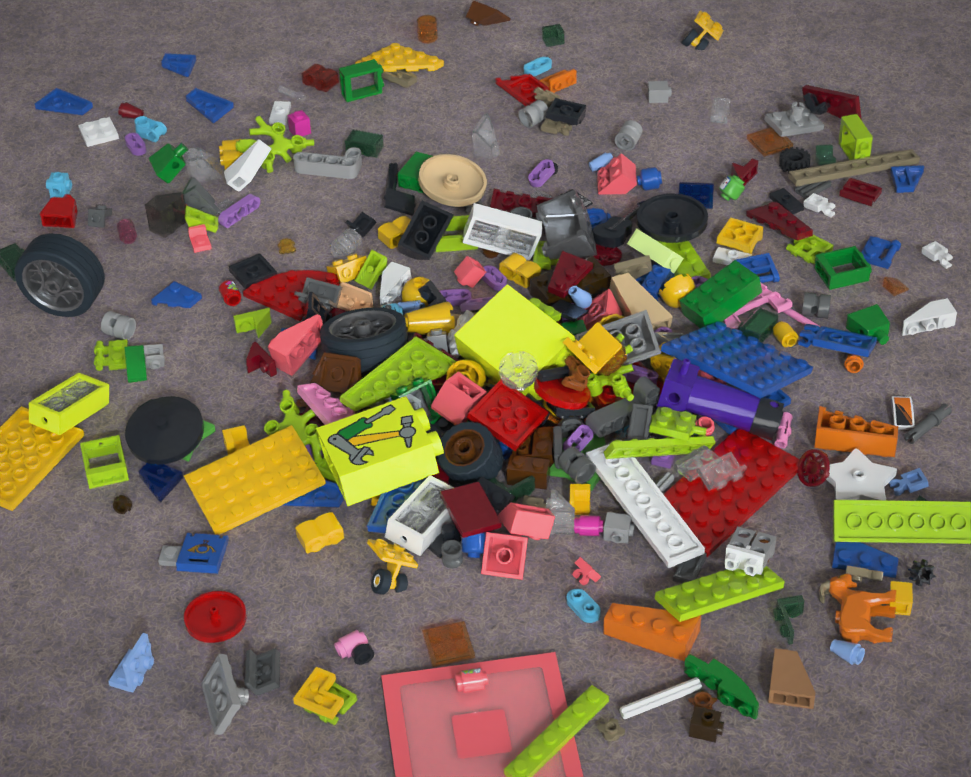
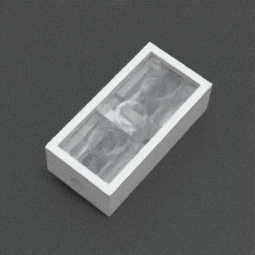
[463,203,542,260]
[385,475,454,556]

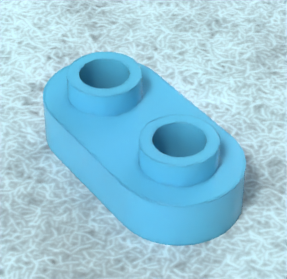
[524,57,552,76]
[567,589,601,623]

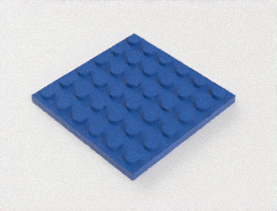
[661,322,813,399]

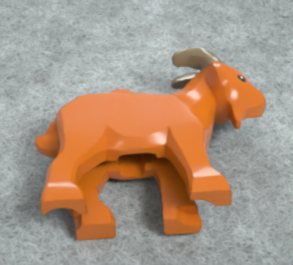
[819,574,897,644]

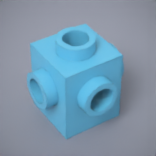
[46,172,72,198]

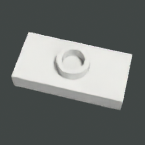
[269,101,291,125]
[713,247,753,265]

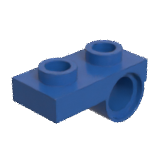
[641,264,671,301]

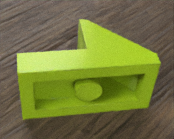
[185,205,218,233]
[355,250,387,290]
[233,308,272,338]

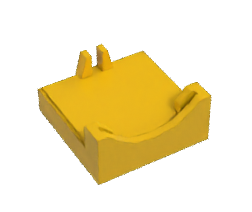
[717,217,763,254]

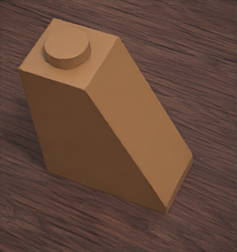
[768,648,816,709]

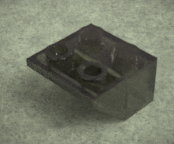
[145,192,186,238]

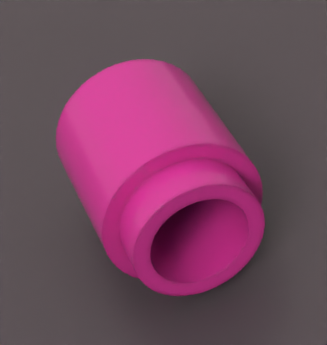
[574,515,605,536]

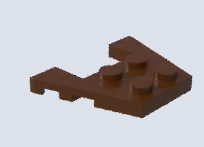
[296,353,363,414]

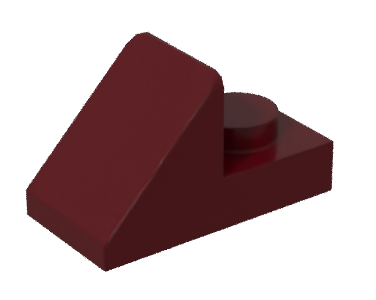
[731,158,758,186]
[246,342,277,377]

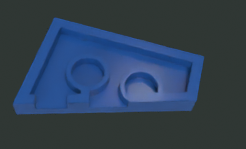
[35,88,93,115]
[283,480,344,507]
[832,542,899,578]

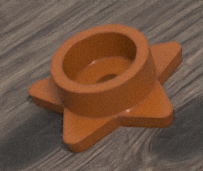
[688,690,717,710]

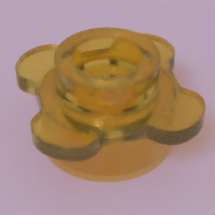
[278,238,296,254]

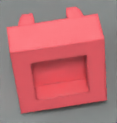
[572,557,601,585]

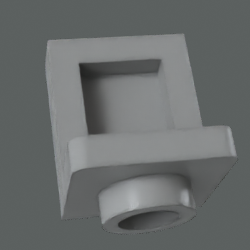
[144,344,165,369]

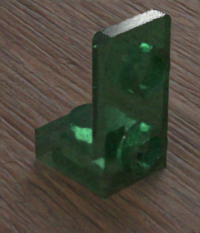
[489,475,535,503]
[773,595,805,645]

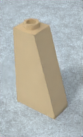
[610,273,673,331]

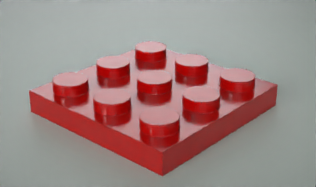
[467,379,549,451]

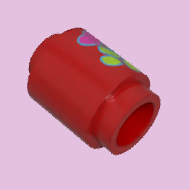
[219,280,241,306]

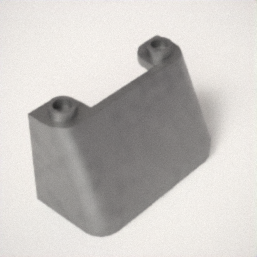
[536,190,597,259]

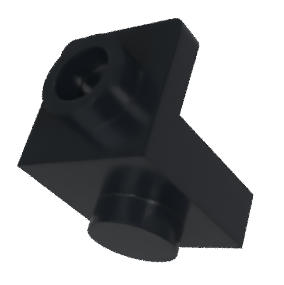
[803,93,831,115]
[345,212,377,237]

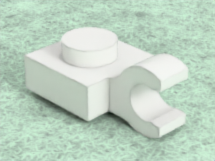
[804,193,835,217]
[922,241,953,269]

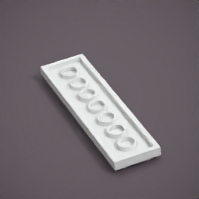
[586,440,705,568]

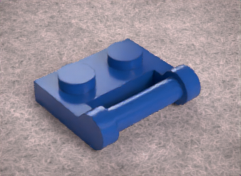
[862,236,901,269]
[736,253,780,283]

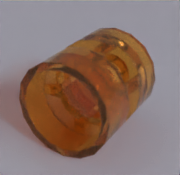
[417,15,438,43]

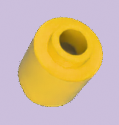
[773,322,798,348]

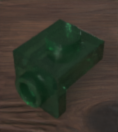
[816,144,836,166]

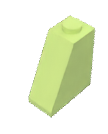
[627,229,684,273]

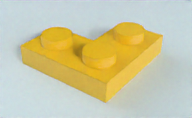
[293,667,344,720]

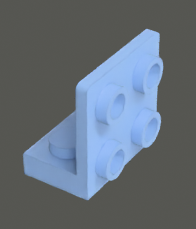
[108,633,154,693]

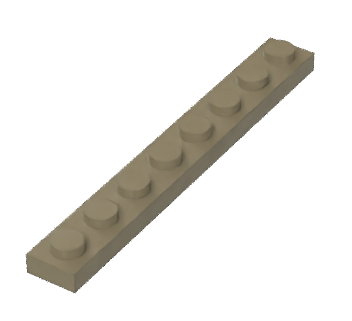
[788,149,920,186]

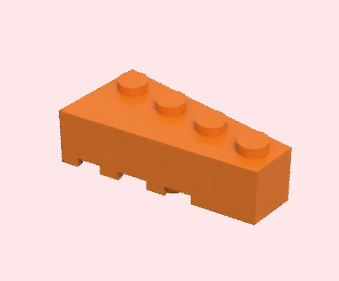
[814,406,898,457]
[604,603,701,661]

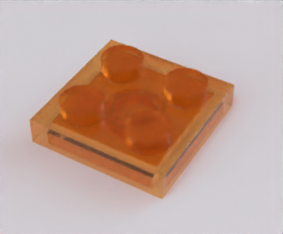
[422,621,475,667]

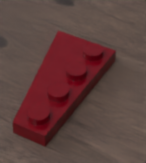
[490,189,552,217]
[746,202,813,241]

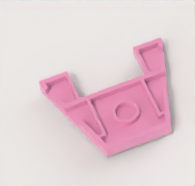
[724,282,792,330]

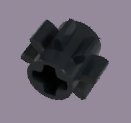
[908,559,936,586]

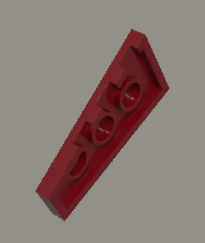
[802,85,862,120]

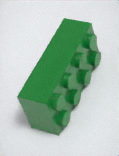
[679,260,762,328]

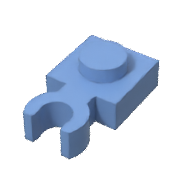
[889,468,929,496]

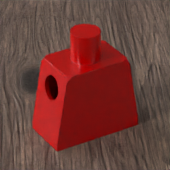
[40,194,78,228]

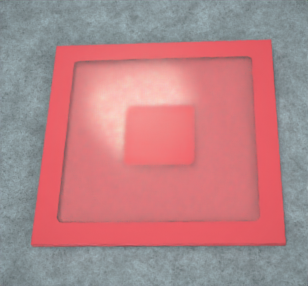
[381,652,583,777]

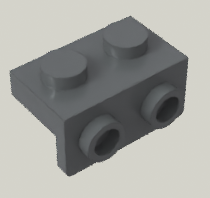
[244,648,280,695]

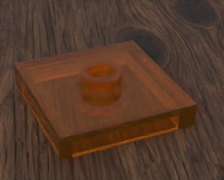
[747,127,793,157]

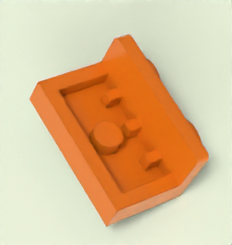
[539,69,577,93]

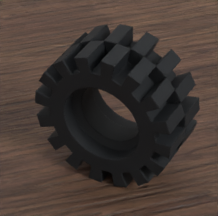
[779,147,811,174]

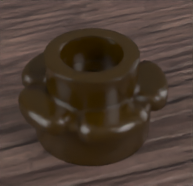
[113,495,132,514]

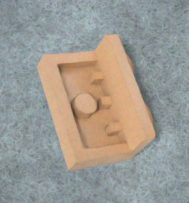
[331,282,373,311]

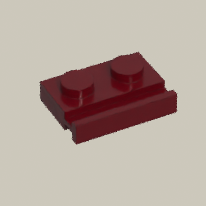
[839,178,882,206]

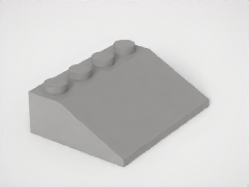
[575,310,661,376]

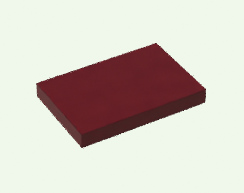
[440,482,501,538]

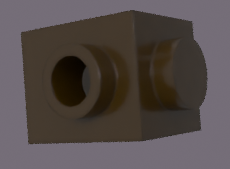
[689,706,725,743]

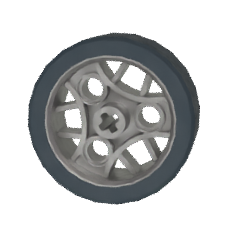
[14,233,105,317]
[320,307,409,373]

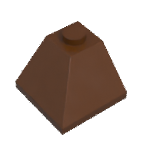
[466,0,511,26]

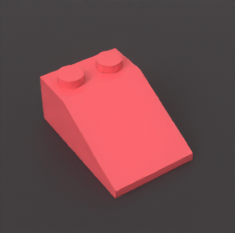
[268,314,323,376]

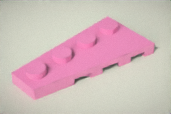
[297,383,355,425]

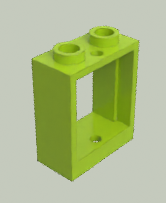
[838,114,873,160]
[436,215,478,252]
[80,435,129,489]

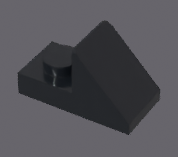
[418,280,451,311]

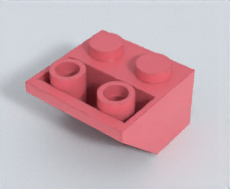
[597,153,637,195]
[431,372,487,425]
[498,502,555,540]

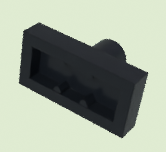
[428,523,461,559]

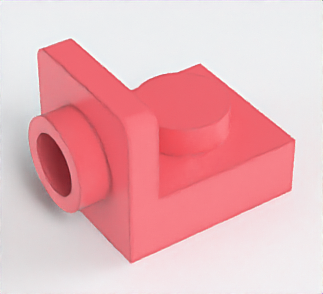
[188,224,211,253]

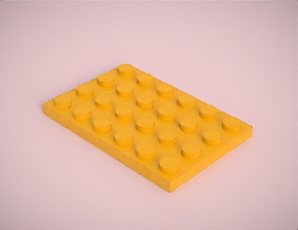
[0,406,85,511]
[184,425,326,535]

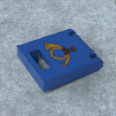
[176,533,229,574]

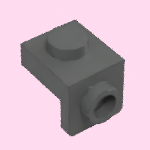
[88,204,112,228]

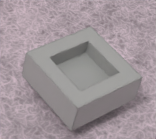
[158,545,182,566]

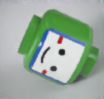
[719,174,745,201]

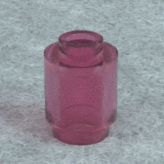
[117,219,137,244]

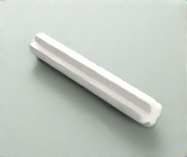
[619,678,702,719]

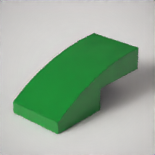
[124,345,147,383]

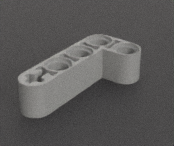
[293,147,362,179]

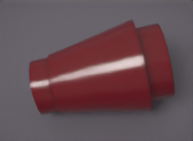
[118,102,144,119]

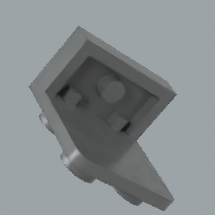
[180,178,220,216]
[294,277,343,310]

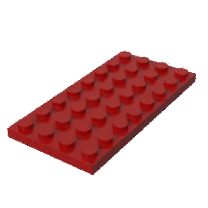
[663,429,805,557]

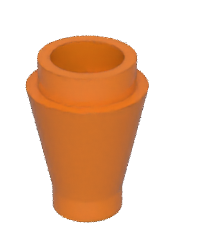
[844,353,864,373]

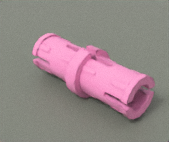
[774,412,793,449]

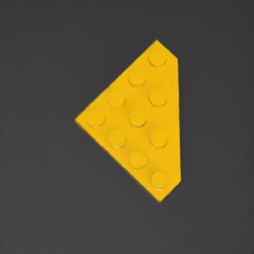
[355,43,444,72]

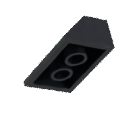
[398,200,454,260]

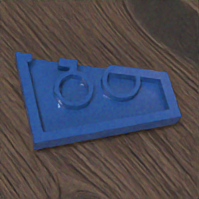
[186,88,234,124]

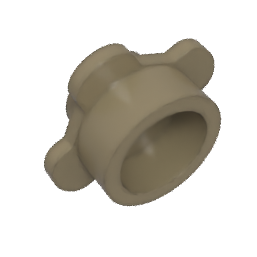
[598,718,625,741]

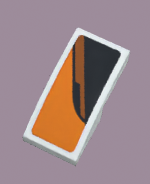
[891,396,915,430]

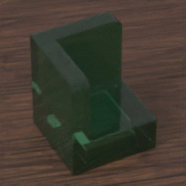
[542,24,564,47]

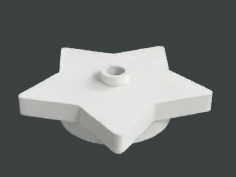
[820,448,897,501]

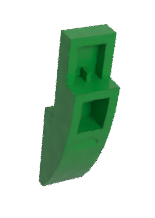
[684,654,759,720]

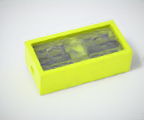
[29,373,109,435]

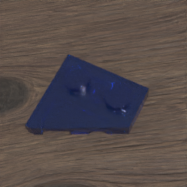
[138,463,184,502]

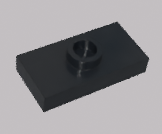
[769,188,804,214]

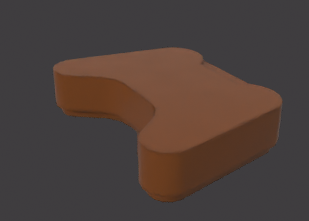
[562,355,590,391]

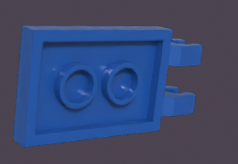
[798,324,877,357]

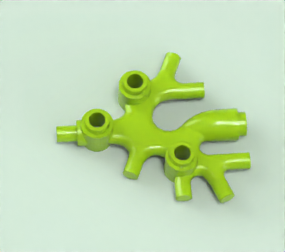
[236,116,314,175]
[587,333,634,401]
[264,390,322,463]

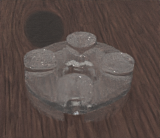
[499,351,539,391]

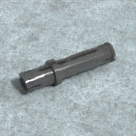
[904,403,952,444]

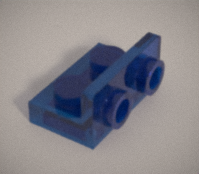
[679,182,714,209]

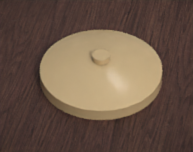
[418,154,487,207]

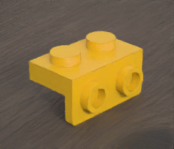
[326,253,367,284]

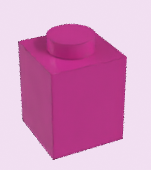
[287,110,311,136]

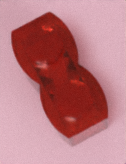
[301,64,339,92]

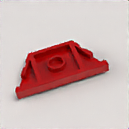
[496,74,549,106]

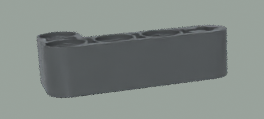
[585,376,660,437]

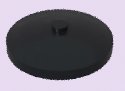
[637,193,708,243]
[125,396,204,465]

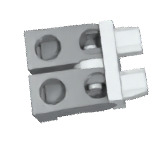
[724,526,776,576]

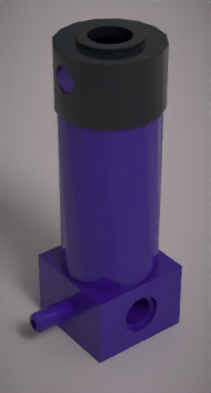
[656,358,784,441]

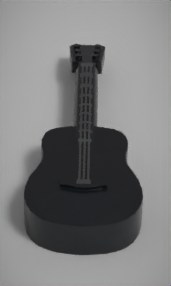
[593,200,644,248]

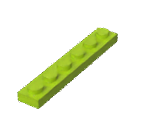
[603,435,716,459]
[504,685,609,777]

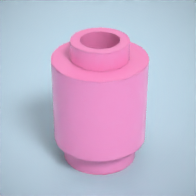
[334,630,368,659]

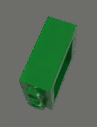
[339,59,384,102]
[814,246,872,290]
[390,377,442,425]

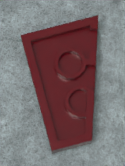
[548,251,593,298]

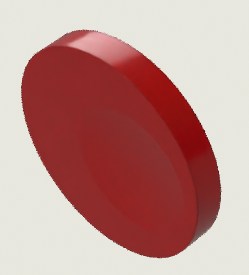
[534,375,591,410]
[184,591,247,643]

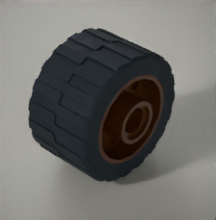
[437,422,504,484]

